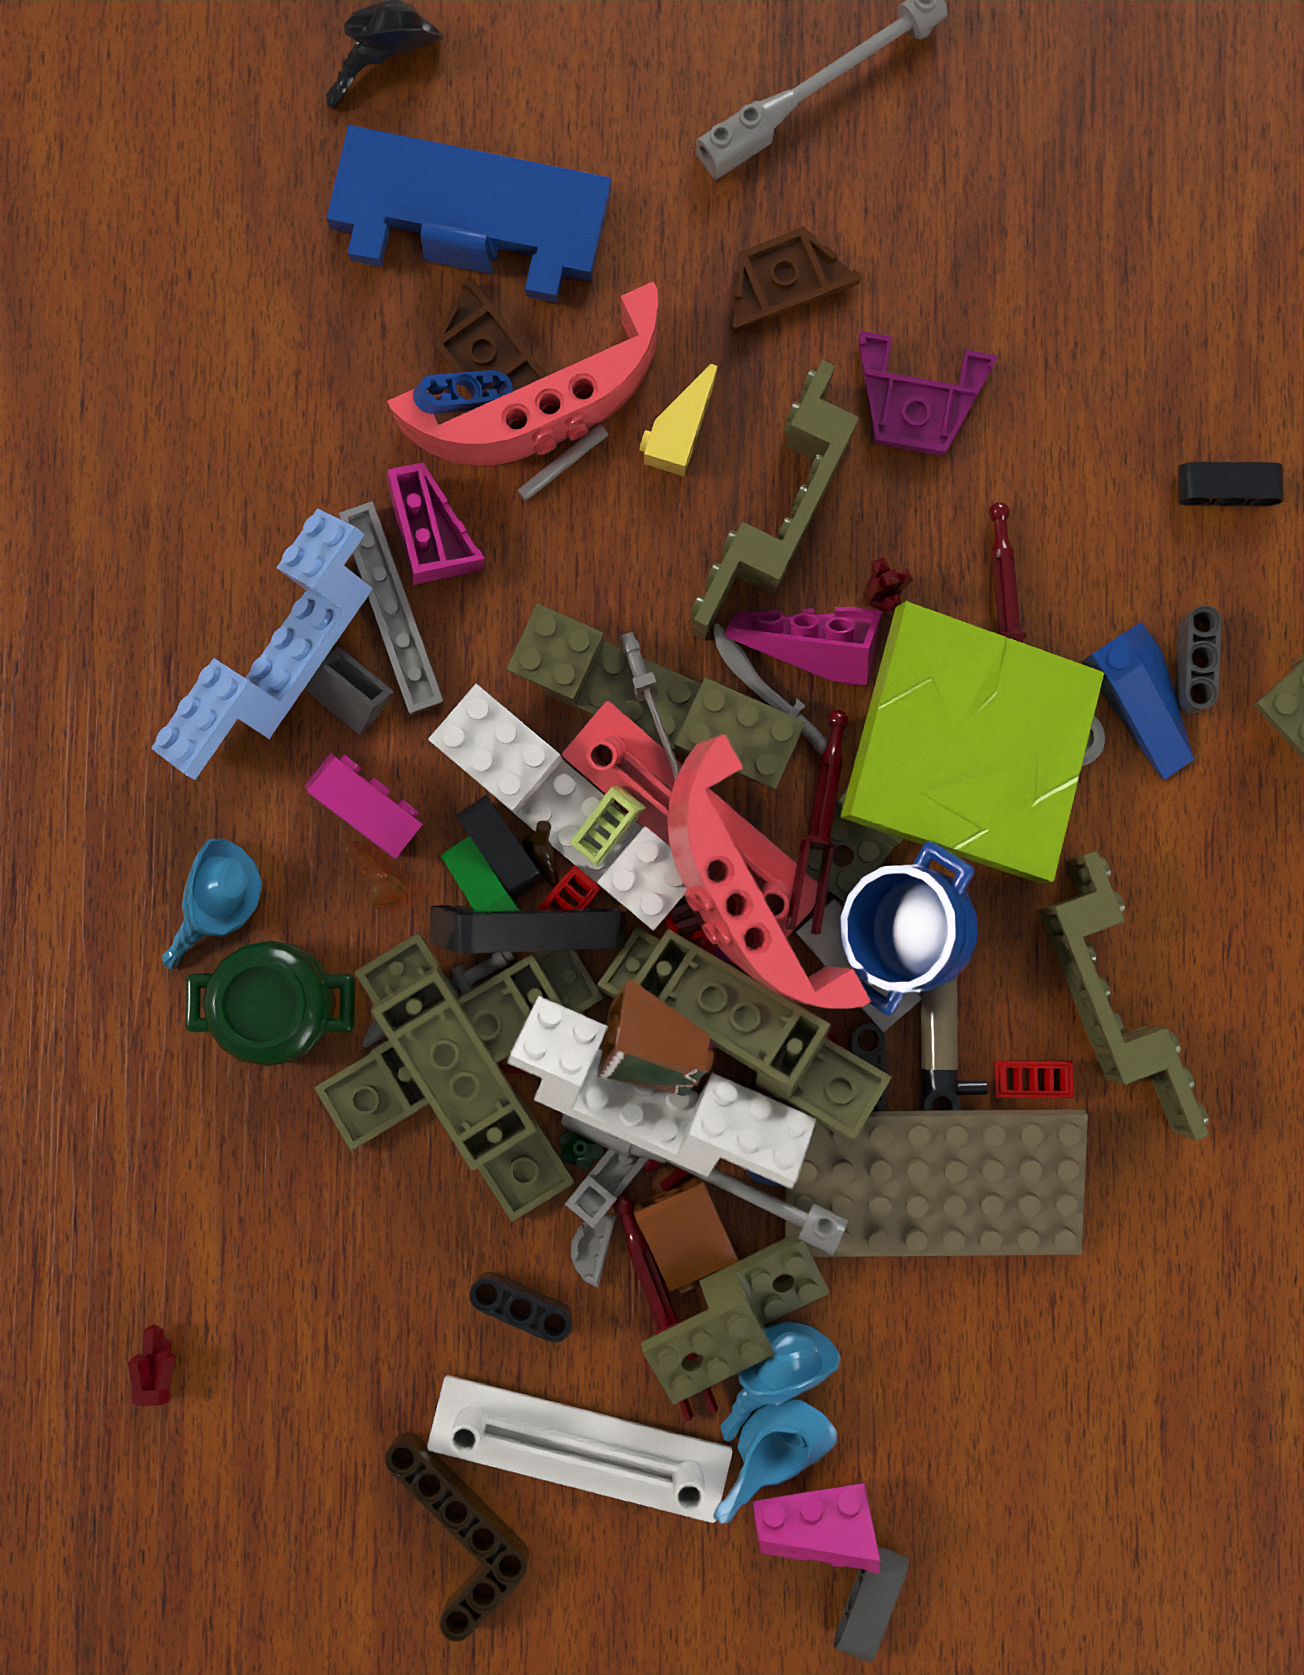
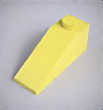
[640,364,718,477]

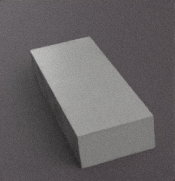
[795,899,922,1033]

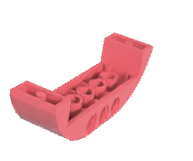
[387,281,658,466]
[668,734,871,1009]

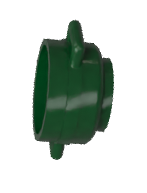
[185,940,355,1067]

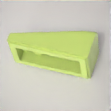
[569,785,646,866]

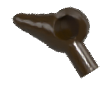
[523,820,559,887]

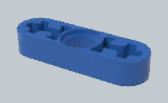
[413,370,513,414]

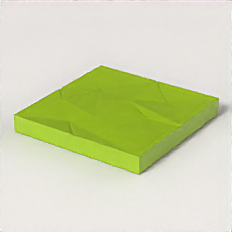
[840,601,1104,884]

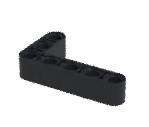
[430,905,626,953]

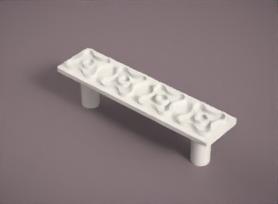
[427,1375,732,1523]

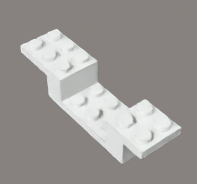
[428,684,687,931]
[507,996,816,1188]

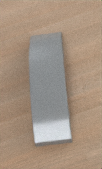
[565,1150,648,1228]

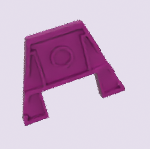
[858,331,997,456]

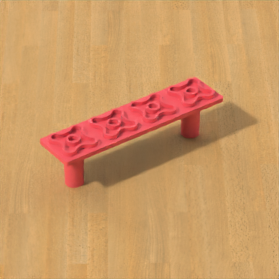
[562,701,819,938]

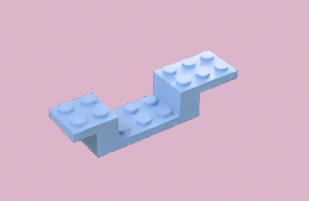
[151,509,373,780]

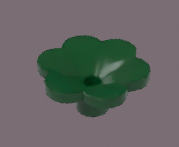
[559,1131,604,1169]

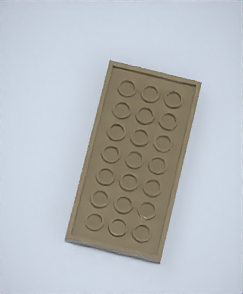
[785,1109,1088,1257]

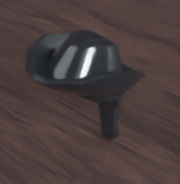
[326,0,444,110]

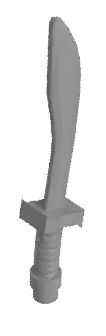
[714,624,828,756]
[620,632,680,780]
[362,952,516,1047]

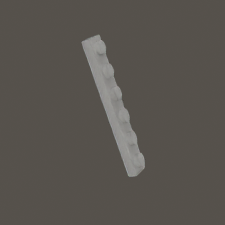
[339,501,445,715]

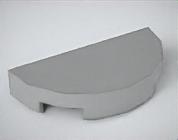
[571,1213,617,1288]

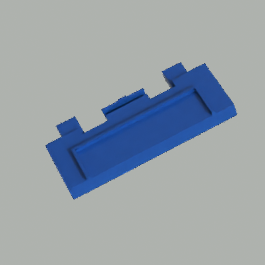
[326,125,612,303]

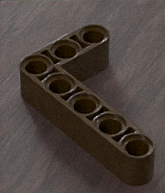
[385,1432,530,1642]

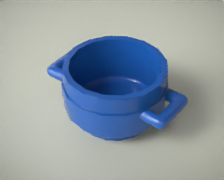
[840,841,977,1015]

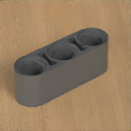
[1175,605,1222,715]
[834,1545,908,1663]

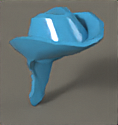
[162,838,262,970]
[721,1321,841,1442]
[713,1399,837,1524]

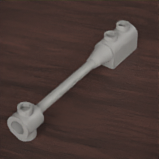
[695,0,947,181]
[561,1114,848,1255]

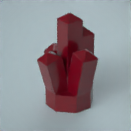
[863,557,913,611]
[128,1324,177,1406]

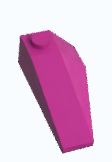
[726,607,883,686]

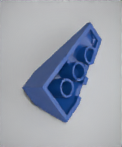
[1081,622,1194,780]

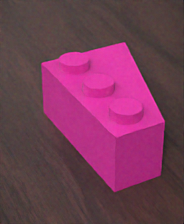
[387,462,485,585]
[303,752,423,859]
[752,1483,880,1574]

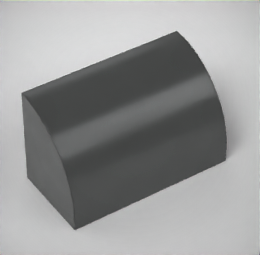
[305,647,394,735]

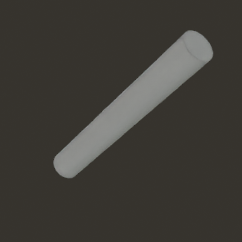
[517,424,608,501]

